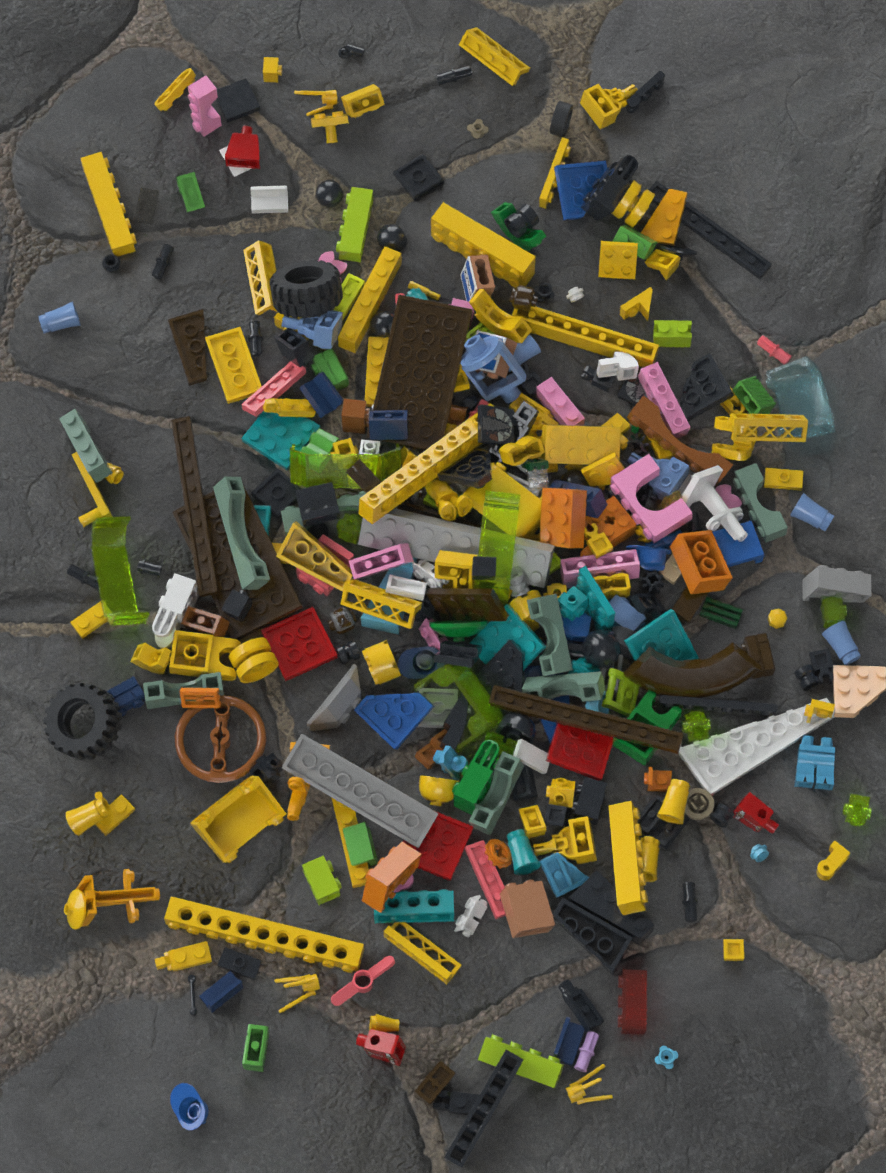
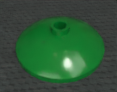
[429,621,488,641]

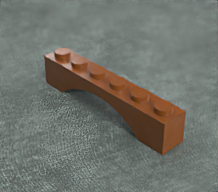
[627,395,733,487]

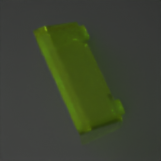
[413,664,502,753]

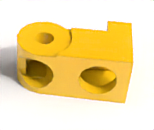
[816,841,850,881]

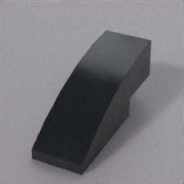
[439,690,468,751]

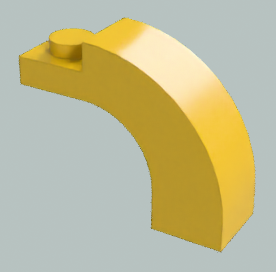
[469,289,532,343]

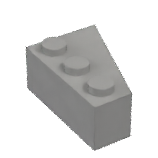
[802,565,872,603]

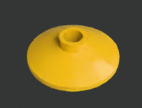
[64,889,86,929]

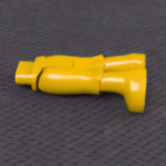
[424,476,473,521]

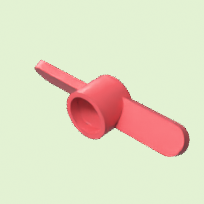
[331,956,395,1006]

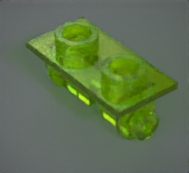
[484,731,517,756]

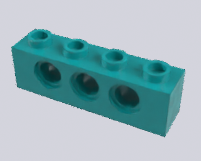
[374,889,454,924]

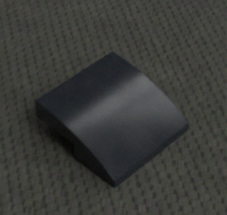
[434,640,483,667]
[638,795,690,850]

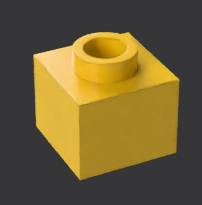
[263,57,282,83]

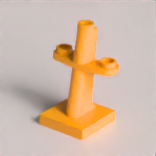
[287,742,330,821]
[76,869,160,926]

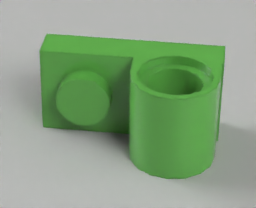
[176,172,205,213]

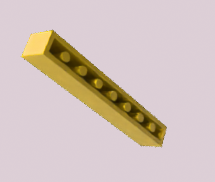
[512,307,659,368]

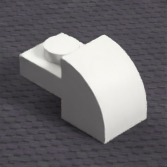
[597,352,639,381]

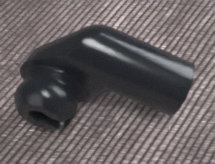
[338,44,365,59]

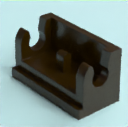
[672,586,709,624]
[414,1061,456,1106]

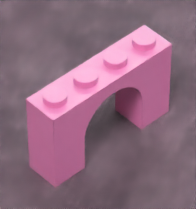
[610,454,692,543]

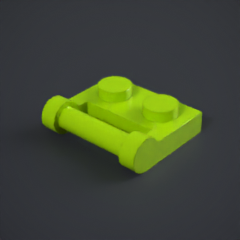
[601,668,639,717]

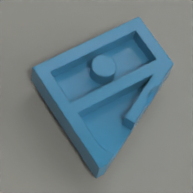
[539,852,589,897]

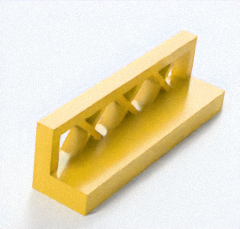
[459,27,530,86]
[243,240,278,315]
[729,413,808,442]
[341,578,422,629]
[384,922,462,985]

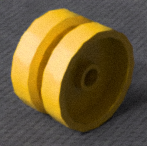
[611,180,655,228]
[229,637,279,683]

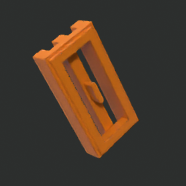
[179,688,221,708]

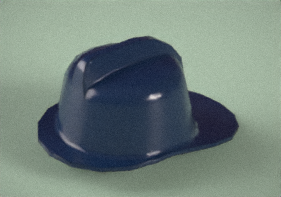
[398,647,444,679]

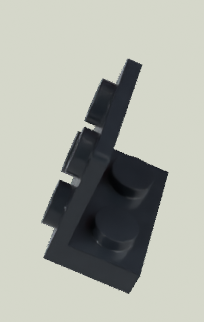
[295,482,341,527]

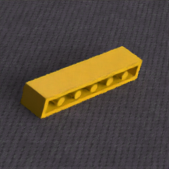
[81,152,137,257]
[338,247,402,353]
[609,801,648,915]

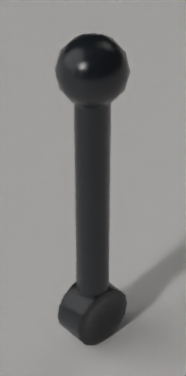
[188,975,197,1016]

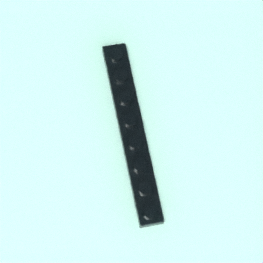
[648,181,772,279]

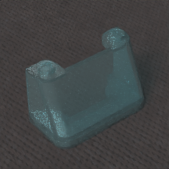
[765,356,835,438]

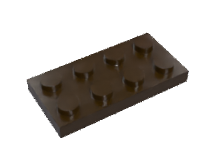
[426,588,509,621]

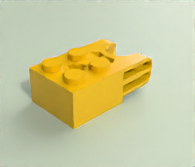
[169,630,241,681]

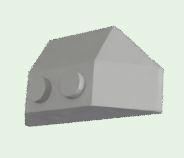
[307,664,362,731]

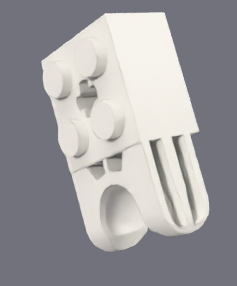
[152,573,199,648]

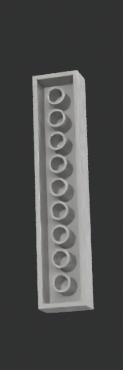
[358,508,555,588]

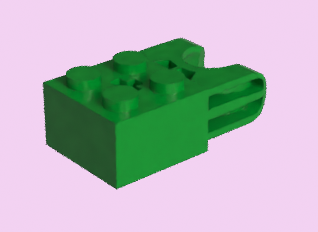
[613,690,682,766]
[452,740,499,815]

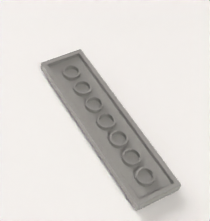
[282,734,439,848]

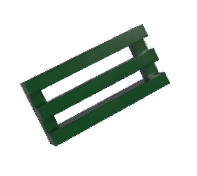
[521,457,549,471]
[700,597,743,629]

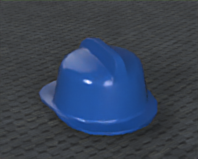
[626,545,671,571]
[170,1083,209,1130]

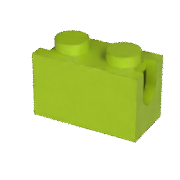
[653,320,692,347]
[302,855,342,905]

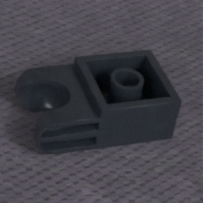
[581,155,638,221]

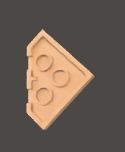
[832,665,886,718]

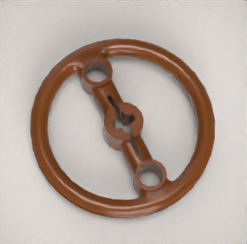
[175,695,266,783]

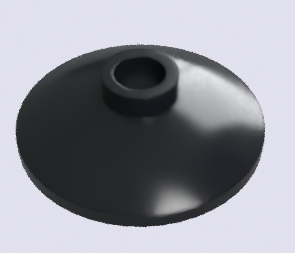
[661,245,697,261]

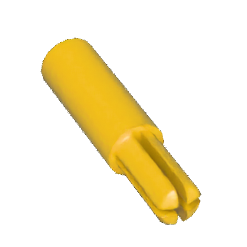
[408,281,441,301]

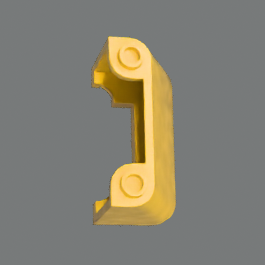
[463,462,542,539]
[190,776,286,863]

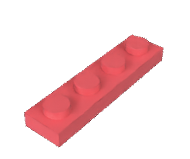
[242,361,307,417]
[465,840,506,919]

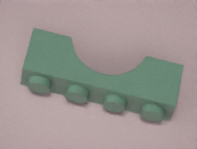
[59,409,113,483]
[733,463,788,543]
[527,594,573,676]
[143,672,224,709]
[522,672,605,702]
[469,752,524,836]

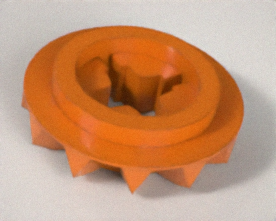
[484,839,512,869]

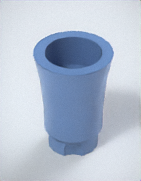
[38,301,81,333]
[508,335,541,372]
[790,493,834,531]
[822,621,861,665]

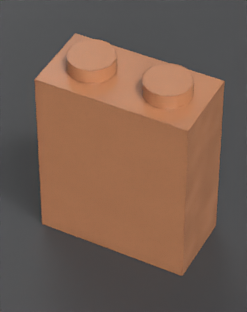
[500,880,555,938]

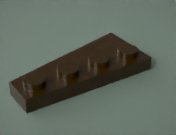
[168,309,207,386]

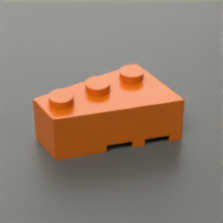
[362,842,421,913]

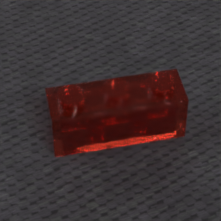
[617,970,647,1035]

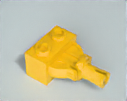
[580,84,638,130]
[533,816,597,864]

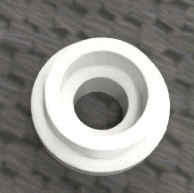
[566,287,584,303]

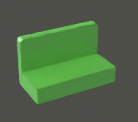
[343,822,378,866]

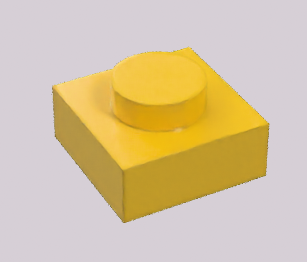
[723,939,744,961]

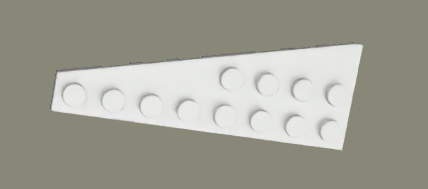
[679,698,834,795]

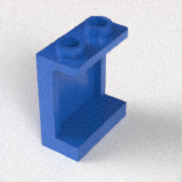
[712,521,764,567]

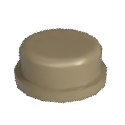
[685,788,714,820]

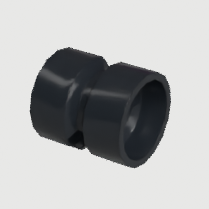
[504,204,539,238]

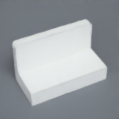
[251,186,288,213]

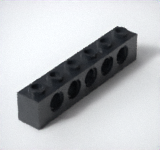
[444,1049,524,1168]

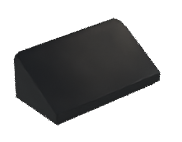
[512,764,538,801]

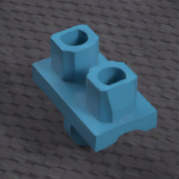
[433,745,468,780]

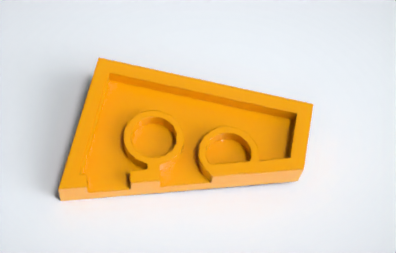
[641,189,688,246]

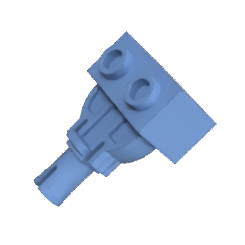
[282,310,343,349]
[628,452,689,504]

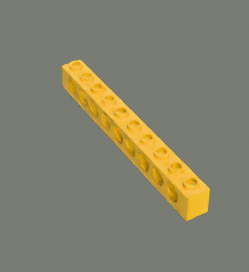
[359,403,494,524]
[164,896,364,973]

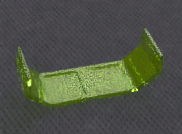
[290,443,401,488]
[474,490,520,606]
[91,516,150,626]

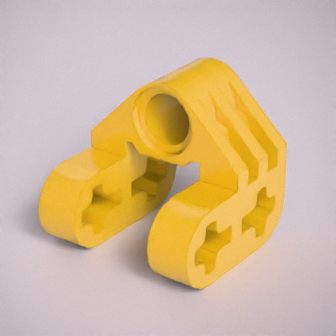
[711,416,757,461]

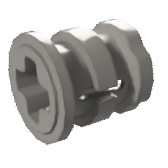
[506,572,530,597]

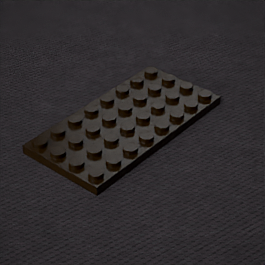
[366,295,472,451]
[172,482,303,640]

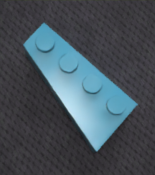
[361,558,417,635]

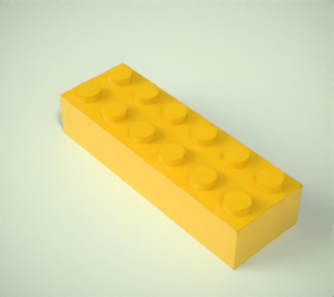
[431,202,535,288]

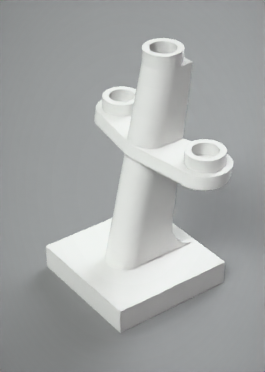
[680,465,748,542]

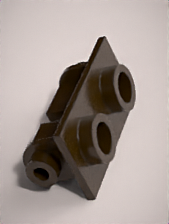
[346,459,381,493]

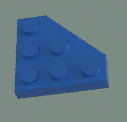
[554,161,607,220]
[354,693,435,750]

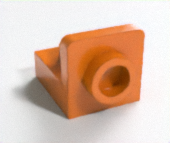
[644,767,672,792]

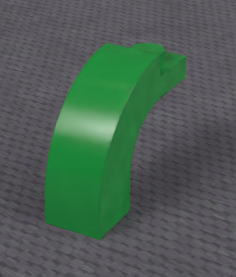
[491,202,546,252]

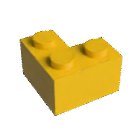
[434,550,478,589]

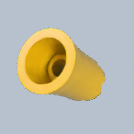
[657,779,690,824]
[66,797,112,836]
[640,836,660,882]

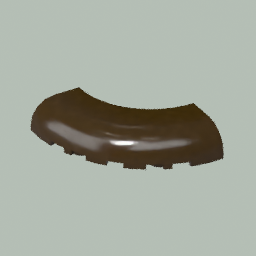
[623,642,761,698]

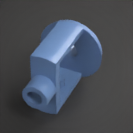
[460,335,526,403]

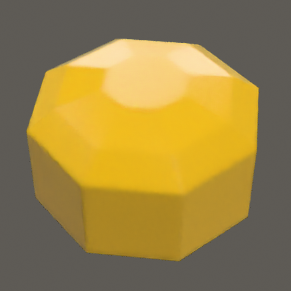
[768,608,787,629]

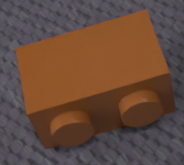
[341,399,370,434]
[181,606,230,637]

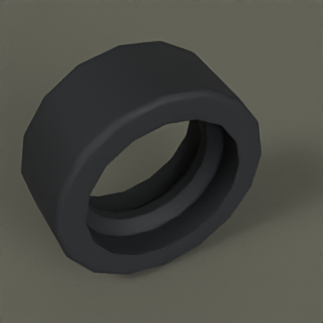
[550,101,573,137]

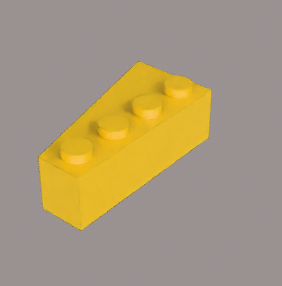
[276,521,353,592]

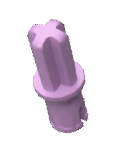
[574,1031,599,1072]

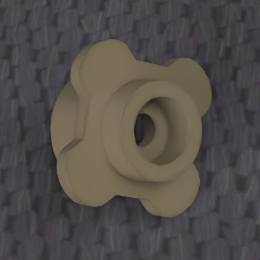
[467,119,489,139]

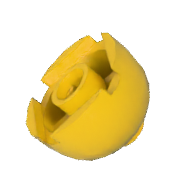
[419,775,459,806]

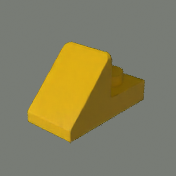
[645,249,681,280]
[620,287,652,321]
[519,805,546,839]

